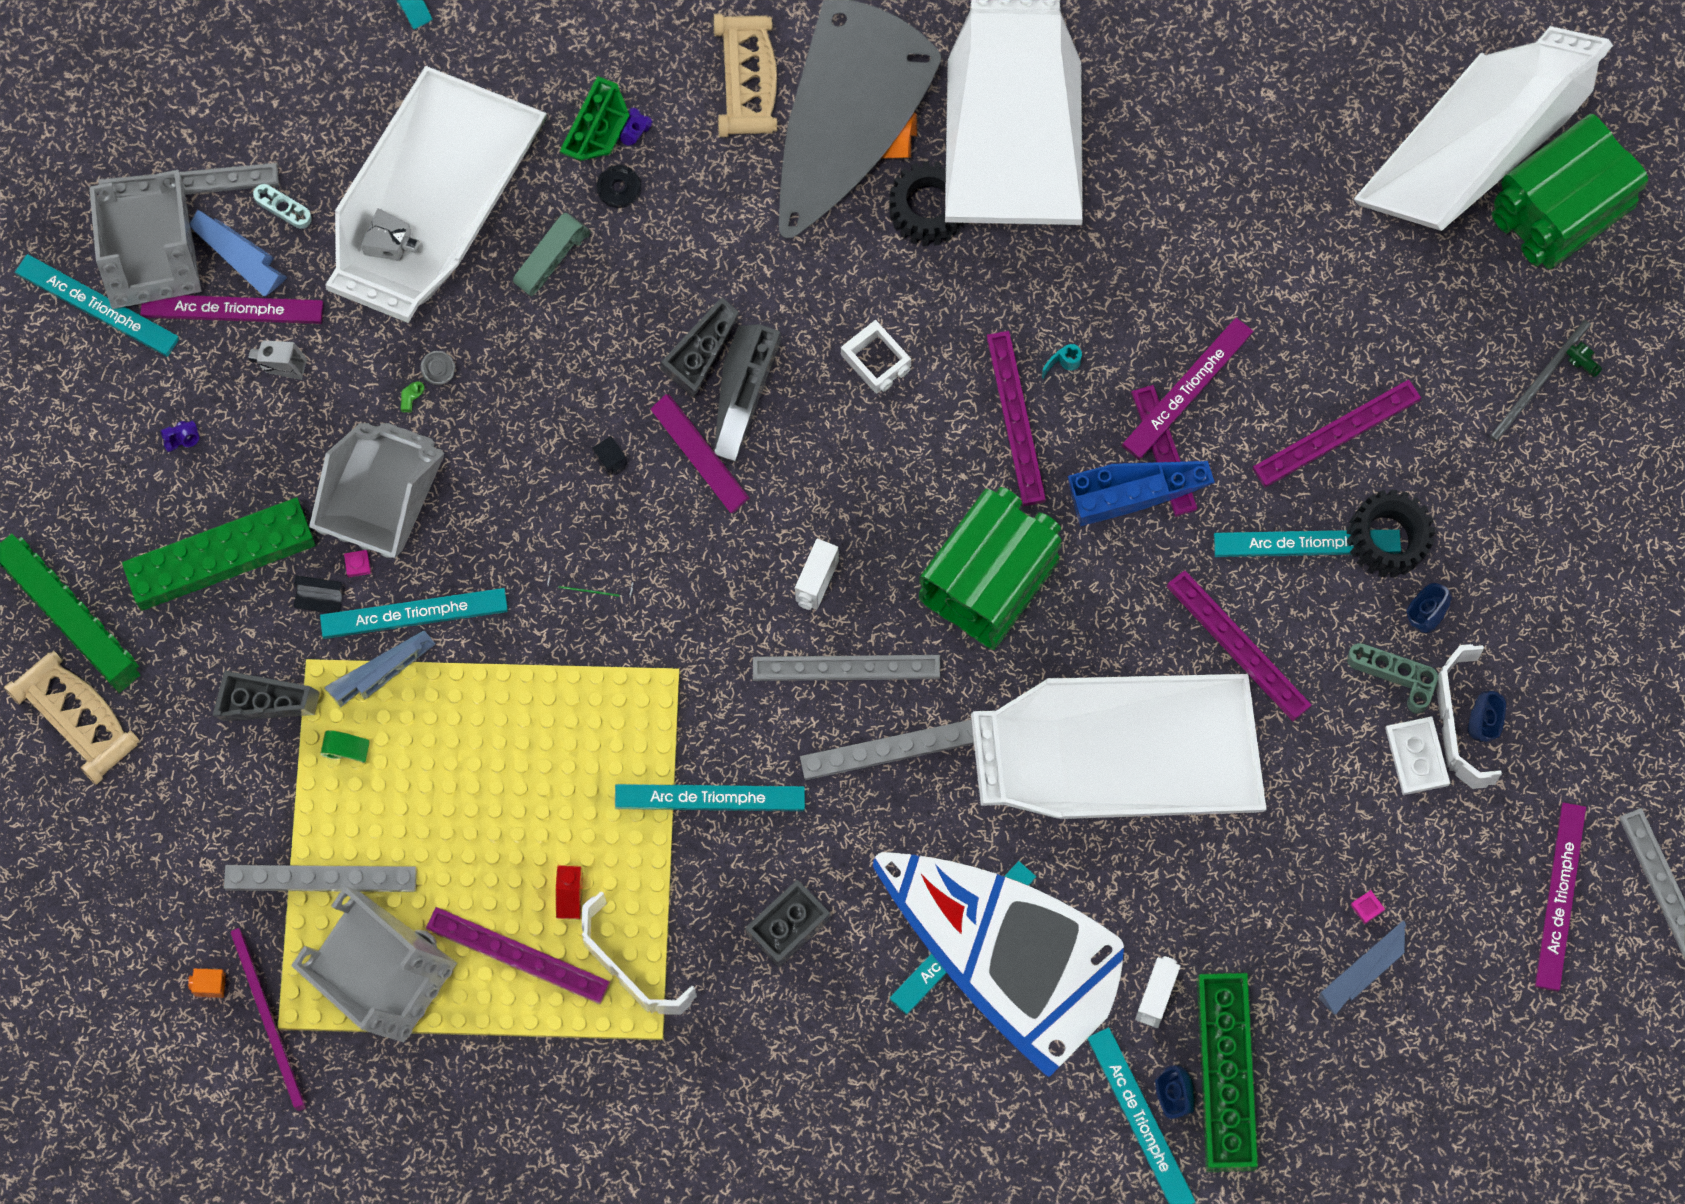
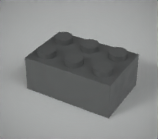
[745,879,831,968]

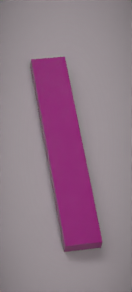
[1131,385,1197,517]
[650,394,750,513]

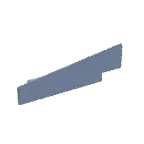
[325,631,435,708]
[1318,920,1406,1015]

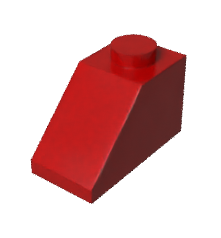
[556,865,583,920]

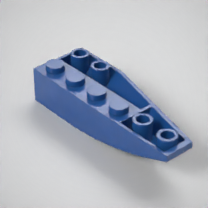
[1068,461,1214,526]

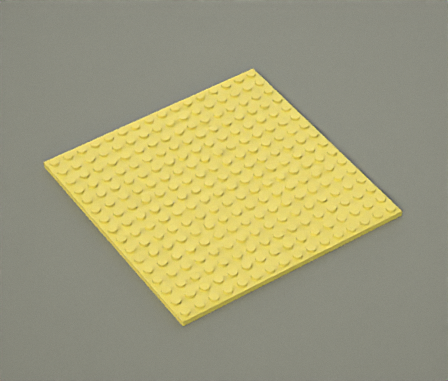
[278,659,679,1040]

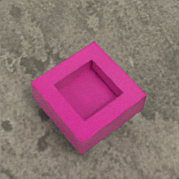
[344,550,371,578]
[1351,890,1385,924]

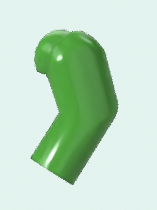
[400,382,425,413]

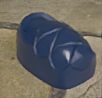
[1406,583,1452,634]
[1467,690,1506,742]
[1155,1065,1195,1119]

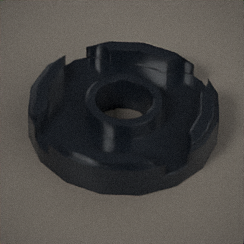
[596,165,641,208]

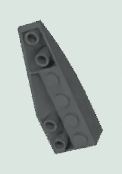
[714,324,781,462]

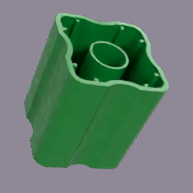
[1492,113,1648,270]
[919,487,1062,650]

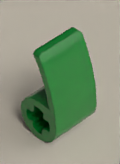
[320,730,369,763]

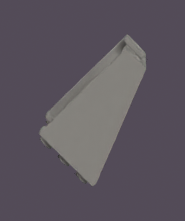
[89,170,202,309]
[291,886,457,1043]

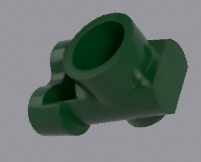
[1566,341,1602,377]

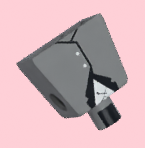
[361,208,419,260]
[249,340,307,380]

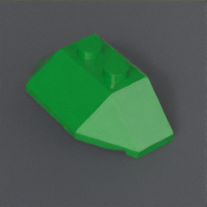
[560,76,629,161]

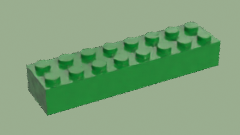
[122,497,316,611]
[0,533,140,694]
[1197,973,1258,1172]

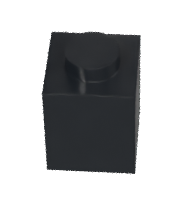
[592,436,627,477]

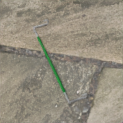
[547,571,633,598]

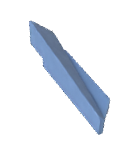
[189,210,287,296]

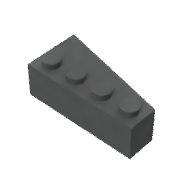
[660,297,739,398]
[213,670,320,721]

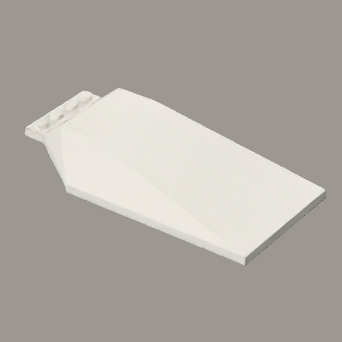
[945,0,1082,225]
[1354,26,1613,231]
[326,66,546,323]
[971,674,1266,819]

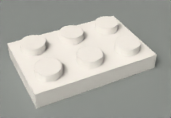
[1385,717,1450,795]

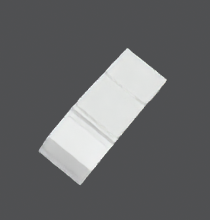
[1436,644,1502,789]
[582,891,697,1015]

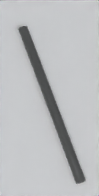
[1489,320,1591,442]

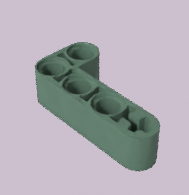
[513,213,591,296]
[1347,643,1438,714]

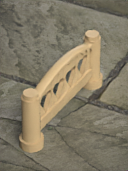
[714,14,777,137]
[4,651,140,785]

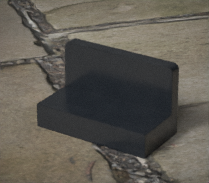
[294,575,345,613]

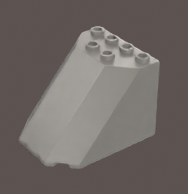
[309,423,444,558]

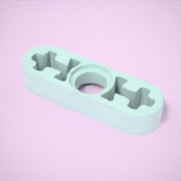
[253,184,312,229]

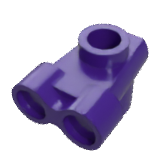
[619,108,653,146]
[160,420,199,452]

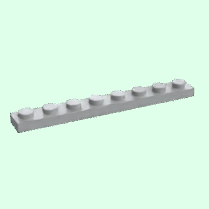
[800,720,974,780]
[224,865,417,892]

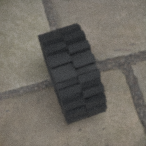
[889,161,965,247]
[1346,489,1435,578]

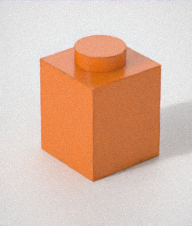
[188,969,226,998]

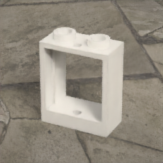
[841,320,911,394]
[795,539,839,610]
[1135,957,1180,1028]

